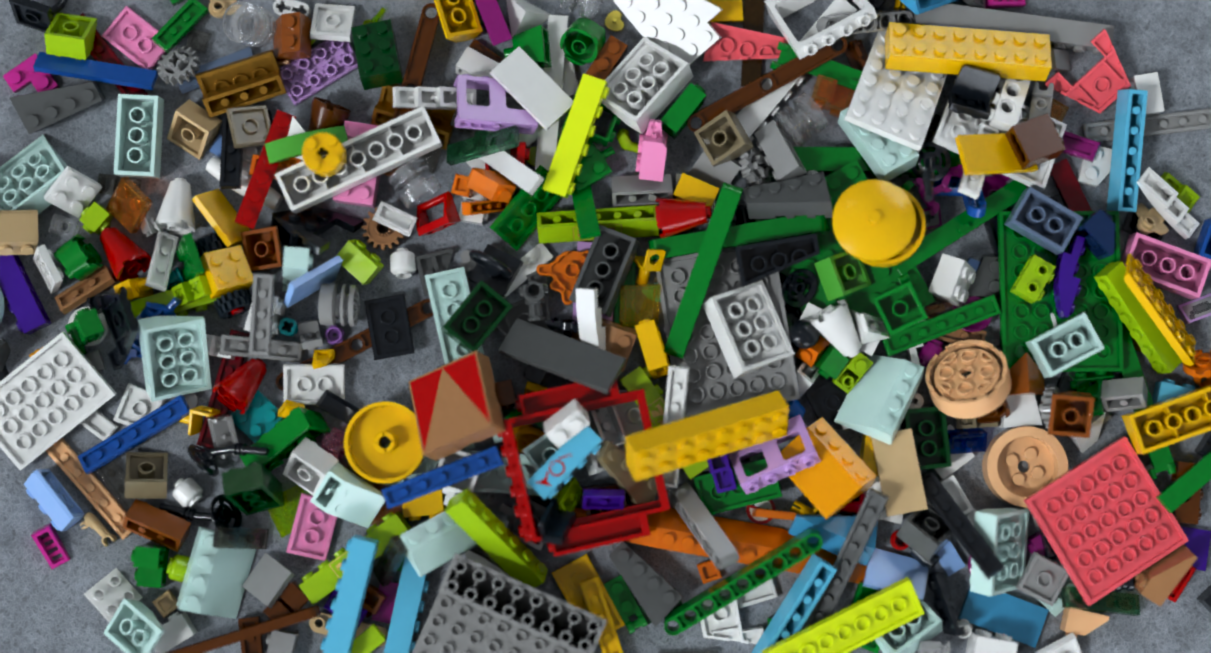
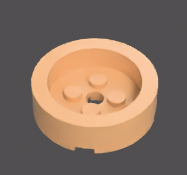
[925,339,1012,419]
[982,426,1068,508]

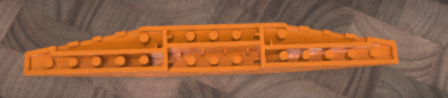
[573,508,866,583]

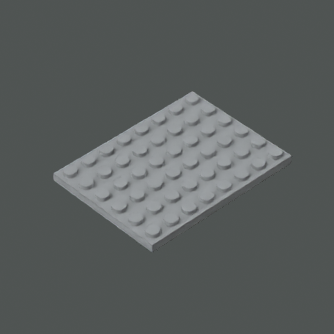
[655,240,800,418]

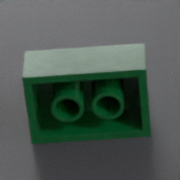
[351,19,403,90]
[441,280,513,353]
[902,407,952,470]
[222,462,285,516]

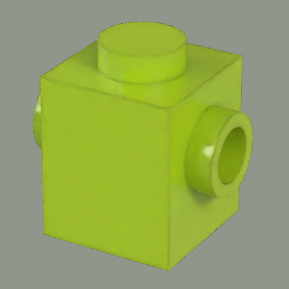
[79,201,115,235]

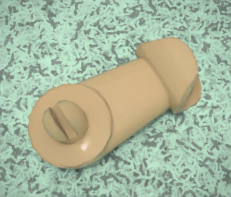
[80,512,117,547]

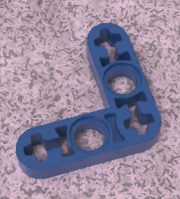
[933,178,987,218]

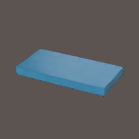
[958,586,1049,648]

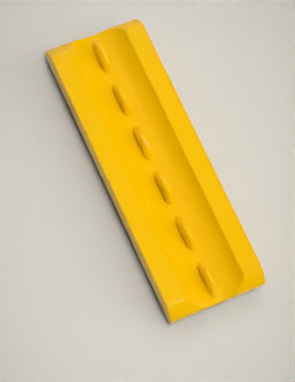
[1124,253,1196,366]

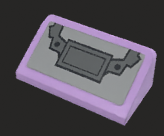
[1177,293,1211,324]

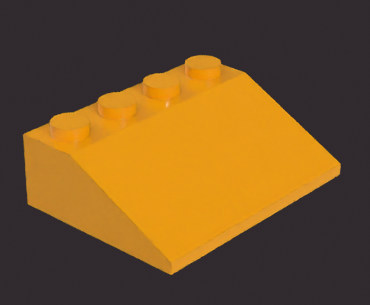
[780,417,877,519]

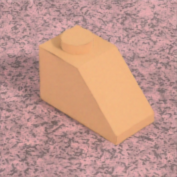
[1060,606,1110,638]

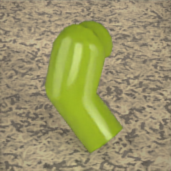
[617,129,639,153]

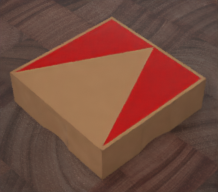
[408,350,505,461]

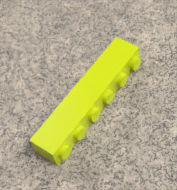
[542,73,610,199]

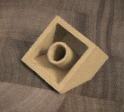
[167,99,222,160]
[0,210,39,256]

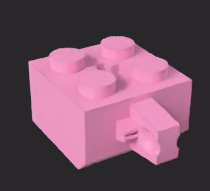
[635,119,668,182]

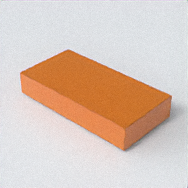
[752,509,796,520]

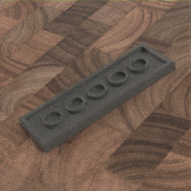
[498,318,626,394]

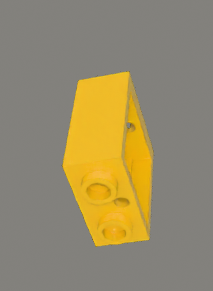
[635,319,670,379]

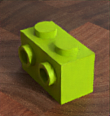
[336,239,384,285]
[1010,254,1055,304]

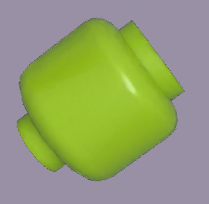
[166,554,190,582]

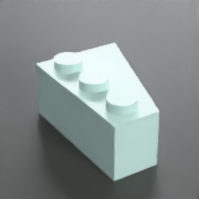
[282,246,313,292]

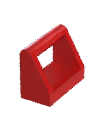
[416,191,461,236]

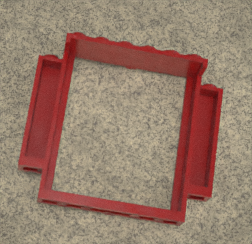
[498,381,670,557]

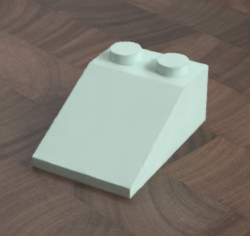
[103,598,164,653]

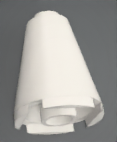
[154,178,196,236]
[810,299,862,358]

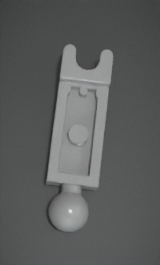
[1029,82,1054,120]

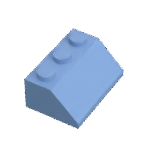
[24,468,85,532]

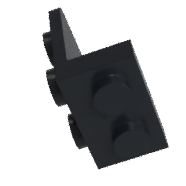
[948,64,1001,120]

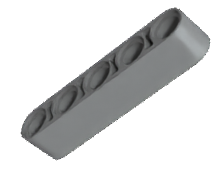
[816,9,914,34]
[668,482,739,570]

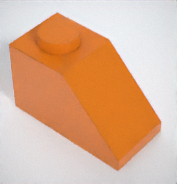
[466,168,516,203]

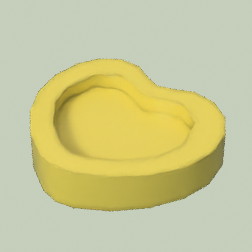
[605,10,624,32]

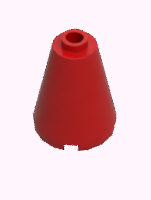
[655,198,712,238]
[100,227,151,282]
[213,358,267,414]

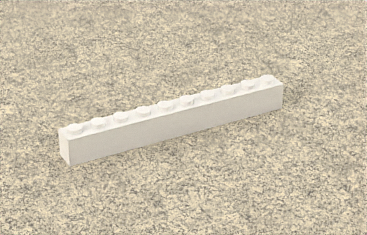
[735,0,857,160]

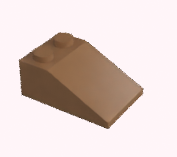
[571,318,637,372]
[1133,544,1197,607]

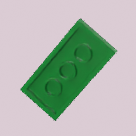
[489,165,561,251]
[694,459,782,515]

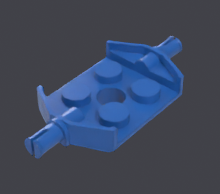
[124,297,181,364]

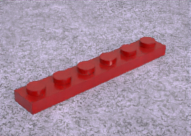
[234,109,296,230]

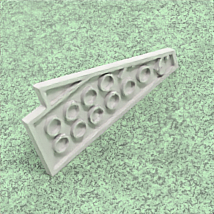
[613,0,723,66]

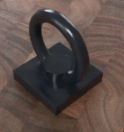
[9,0,67,32]
[469,244,523,297]

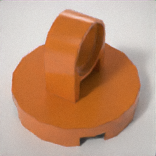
[1182,349,1211,387]

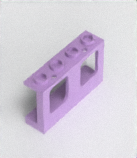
[453,74,538,135]
[729,415,821,495]

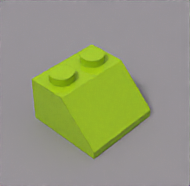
[44,12,97,60]

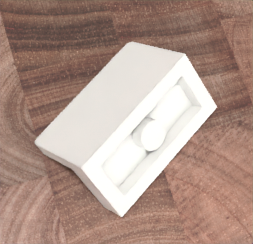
[455,47,499,91]

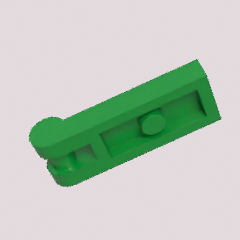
[604,574,648,634]

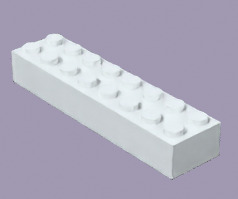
[275,105,442,214]

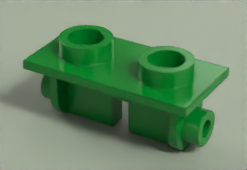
[1068,372,1114,391]

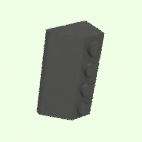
[569,225,641,317]

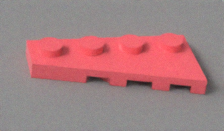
[703,22,788,61]

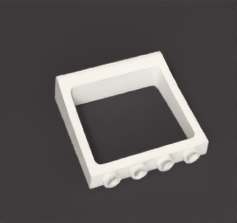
[764,0,878,59]

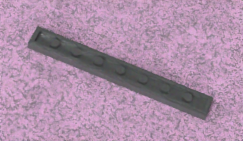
[803,487,889,629]

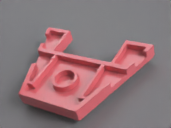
[1044,29,1131,113]

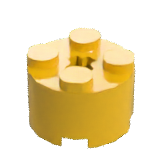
[302,132,347,177]

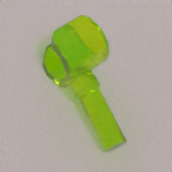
[363,7,386,25]

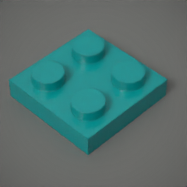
[230,390,283,443]

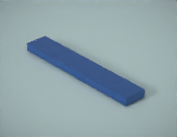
[33,52,158,90]
[77,395,190,474]
[381,445,504,509]

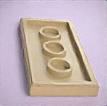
[871,428,928,517]

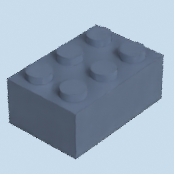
[1004,187,1083,255]

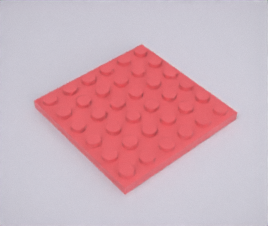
[1023,436,1189,606]

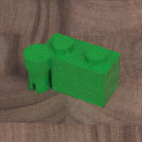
[65,308,105,347]

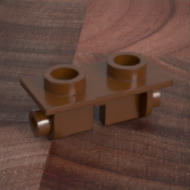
[844,40,868,71]

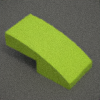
[1161,172,1200,213]
[171,274,212,307]

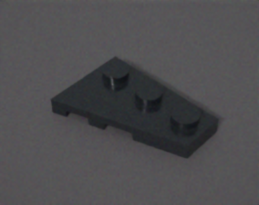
[928,572,965,636]

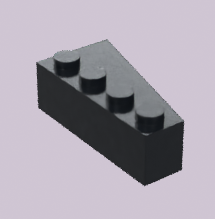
[734,233,820,287]

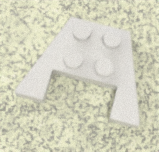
[700,579,764,644]

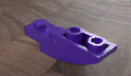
[1053,235,1086,319]
[707,453,738,494]

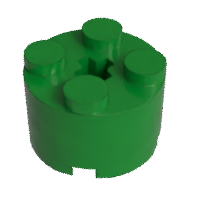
[560,18,606,65]
[53,234,103,281]

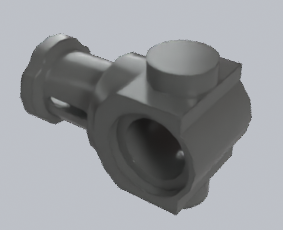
[519,281,548,321]

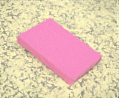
[102,5,166,70]
[286,492,337,561]

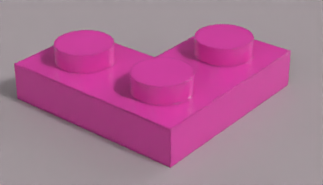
[3,53,60,93]

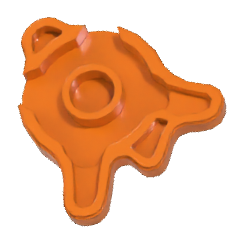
[536,250,589,305]

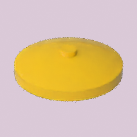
[832,180,916,262]

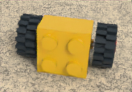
[194,233,253,319]

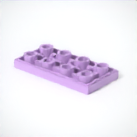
[280,40,358,106]

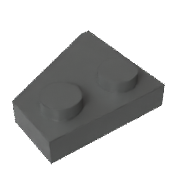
[415,248,453,296]

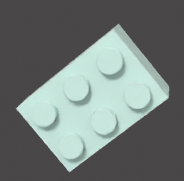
[1025,312,1105,378]

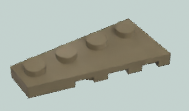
[597,441,657,505]

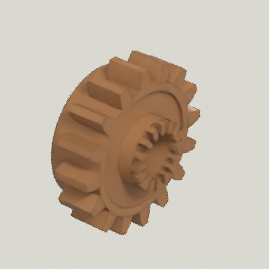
[361,207,405,251]

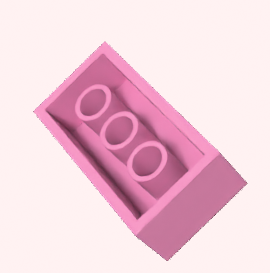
[332,121,380,208]
[1120,232,1211,300]

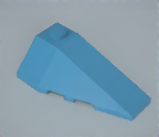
[788,514,878,566]

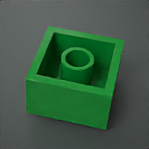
[873,281,928,336]

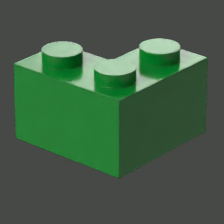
[131,544,169,588]

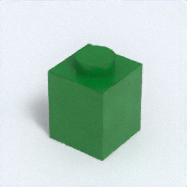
[814,346,849,380]

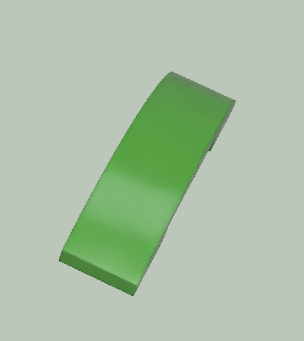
[265,126,348,164]

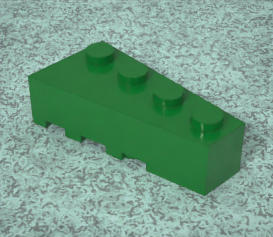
[240,407,331,472]

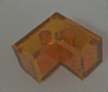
[807,74,854,118]

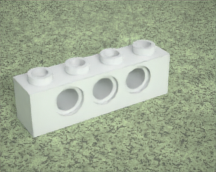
[988,78,1031,133]

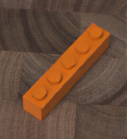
[462,197,514,215]

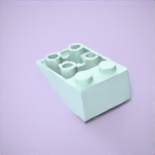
[310,463,385,528]

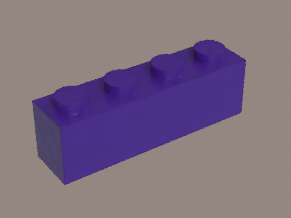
[0,255,52,335]

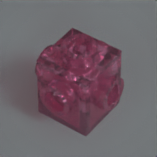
[321,427,346,462]

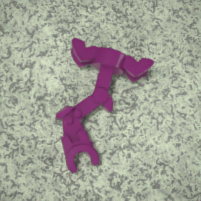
[913,165,964,216]

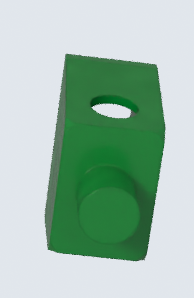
[504,25,552,68]

